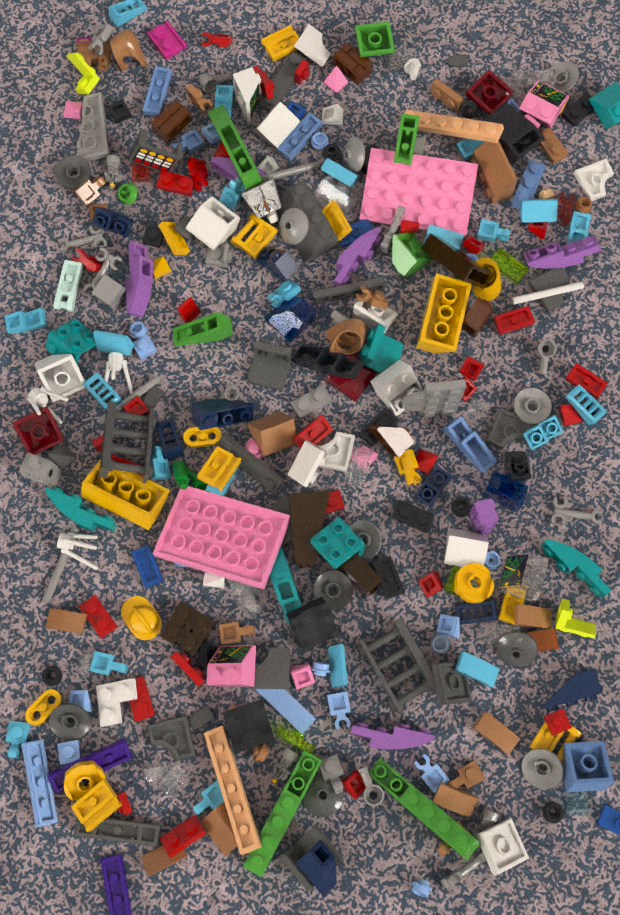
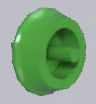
[118,182,138,205]

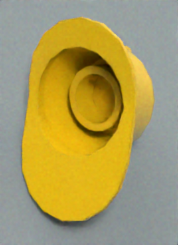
[473,257,501,301]
[121,596,162,640]

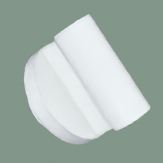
[404,58,421,80]

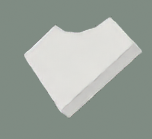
[294,24,331,67]
[574,159,614,201]
[317,432,355,472]

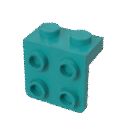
[45,319,96,365]
[360,324,404,373]
[310,517,365,569]

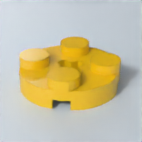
[454,563,494,604]
[64,760,106,801]

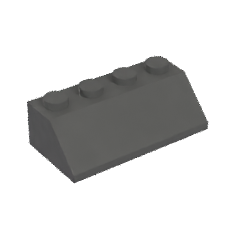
[276,181,338,263]

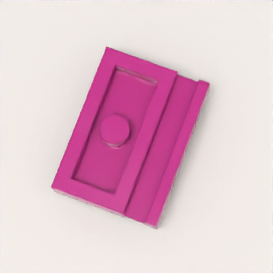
[147,21,187,60]

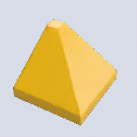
[153,256,172,279]

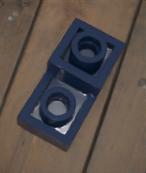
[92,207,134,238]
[414,466,453,507]

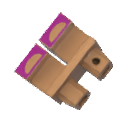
[76,37,112,71]

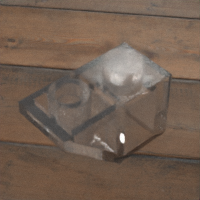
[229,579,261,619]
[141,762,190,796]

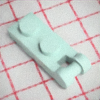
[54,260,84,312]

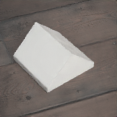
[253,102,300,148]
[352,301,398,334]
[444,528,489,567]

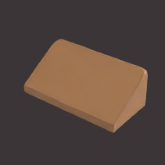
[141,845,188,877]

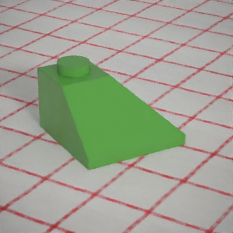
[355,21,395,57]
[392,233,434,276]

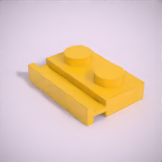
[261,25,299,62]
[197,446,241,492]
[71,780,122,832]

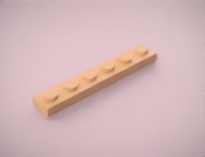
[399,110,504,143]
[204,725,262,855]

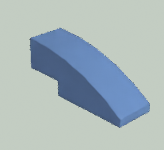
[442,416,497,473]

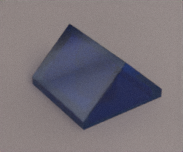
[482,470,529,512]

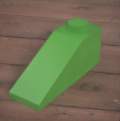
[393,113,420,165]
[173,312,233,346]

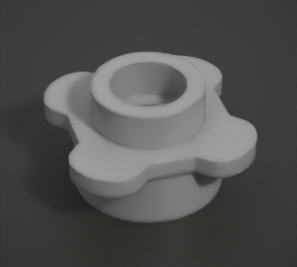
[221,385,243,402]

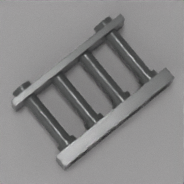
[99,401,157,484]
[357,618,437,714]

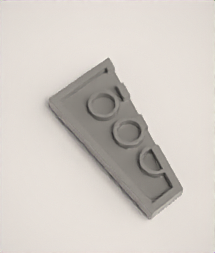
[75,92,110,162]

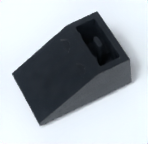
[483,103,545,165]

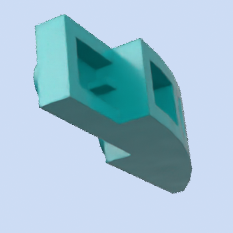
[45,487,117,533]
[541,539,611,598]
[270,545,302,624]

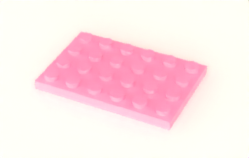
[359,148,478,237]
[153,486,291,590]

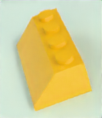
[416,273,472,353]
[81,459,170,530]

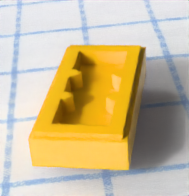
[322,200,352,241]
[158,222,190,255]
[498,585,527,626]

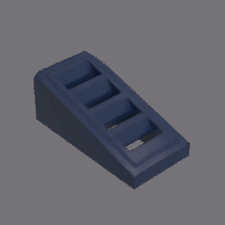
[156,418,184,461]
[455,600,498,625]

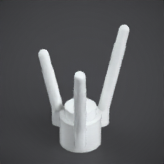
[102,352,133,394]
[27,387,69,424]
[57,532,98,570]

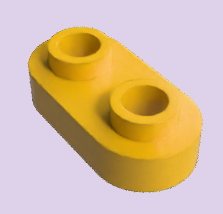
[183,427,222,448]
[25,689,62,726]

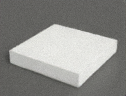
[476,818,529,876]

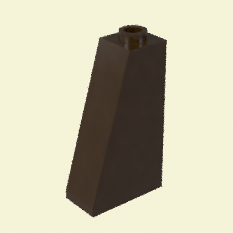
[421,233,494,289]
[289,491,329,569]
[338,553,383,599]

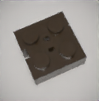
[160,601,216,658]

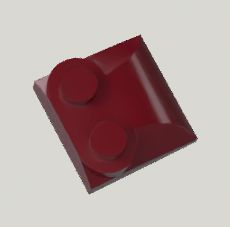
[465,69,515,115]
[325,353,377,402]
[12,406,65,455]

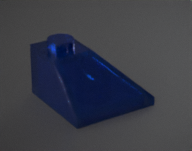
[264,296,316,343]

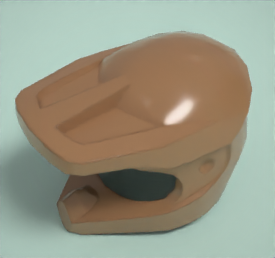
[110,29,147,71]
[326,318,367,355]

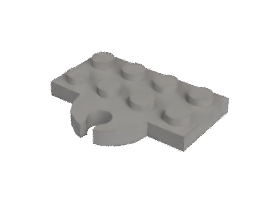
[402,379,466,418]

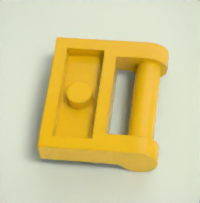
[230,214,277,259]
[529,712,582,764]

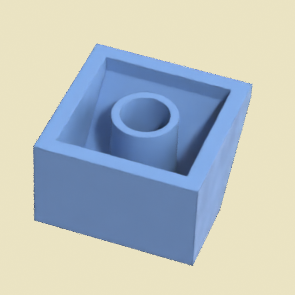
[562,741,614,792]

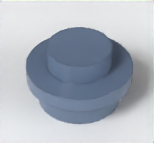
[430,633,450,654]

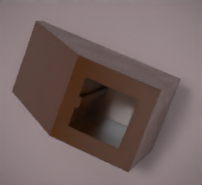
[462,297,493,338]

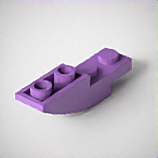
[334,227,383,287]
[523,235,601,269]
[125,241,153,318]
[350,722,435,750]

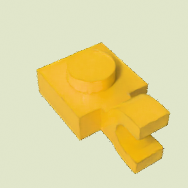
[394,450,422,485]

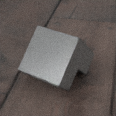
[91,274,126,311]

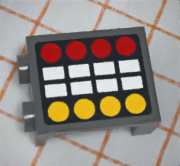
[129,129,184,172]

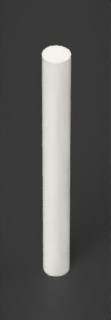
[511,281,584,305]

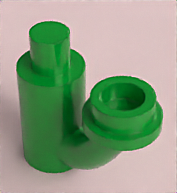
[172,461,207,490]

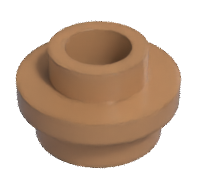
[574,197,592,214]
[252,743,270,762]

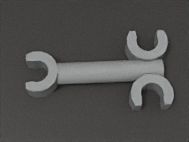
[380,205,405,254]
[58,225,108,253]
[83,248,124,297]
[550,497,603,526]
[440,851,487,888]

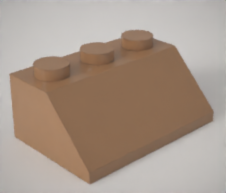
[470,141,518,204]

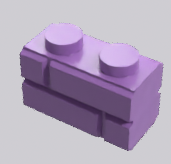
[469,499,499,535]

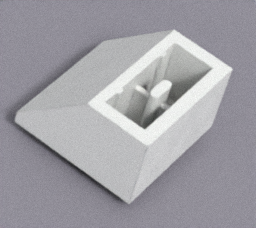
[186,196,240,251]
[370,360,423,416]
[287,440,328,487]

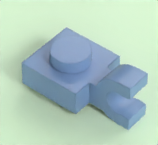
[172,129,205,154]

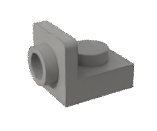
[206,244,233,268]

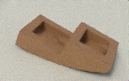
[515,604,551,630]
[46,608,88,634]
[473,711,520,755]
[432,781,479,817]

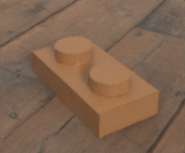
[431,78,464,112]
[539,127,569,164]

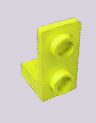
[66,53,100,94]
[555,598,596,638]

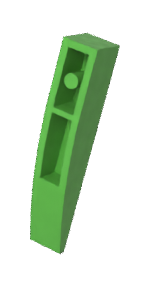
[207,105,263,190]
[243,750,322,877]
[369,758,480,861]

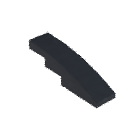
[291,346,364,379]

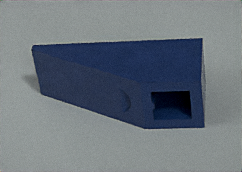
[192,399,254,430]
[540,669,603,712]

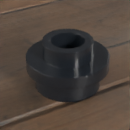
[461,100,479,119]
[323,144,341,161]
[451,498,471,517]
[42,666,63,686]
[542,802,564,824]

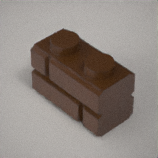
[333,43,373,85]
[151,100,192,143]

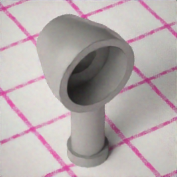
[199,71,232,93]
[537,339,557,375]
[358,766,384,806]

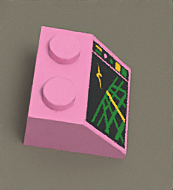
[519,80,569,128]
[206,645,256,687]

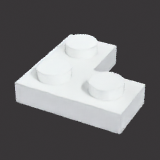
[96,678,138,727]

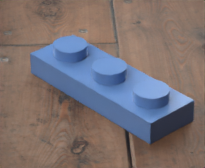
[143,66,173,116]
[276,112,323,162]
[511,159,546,209]

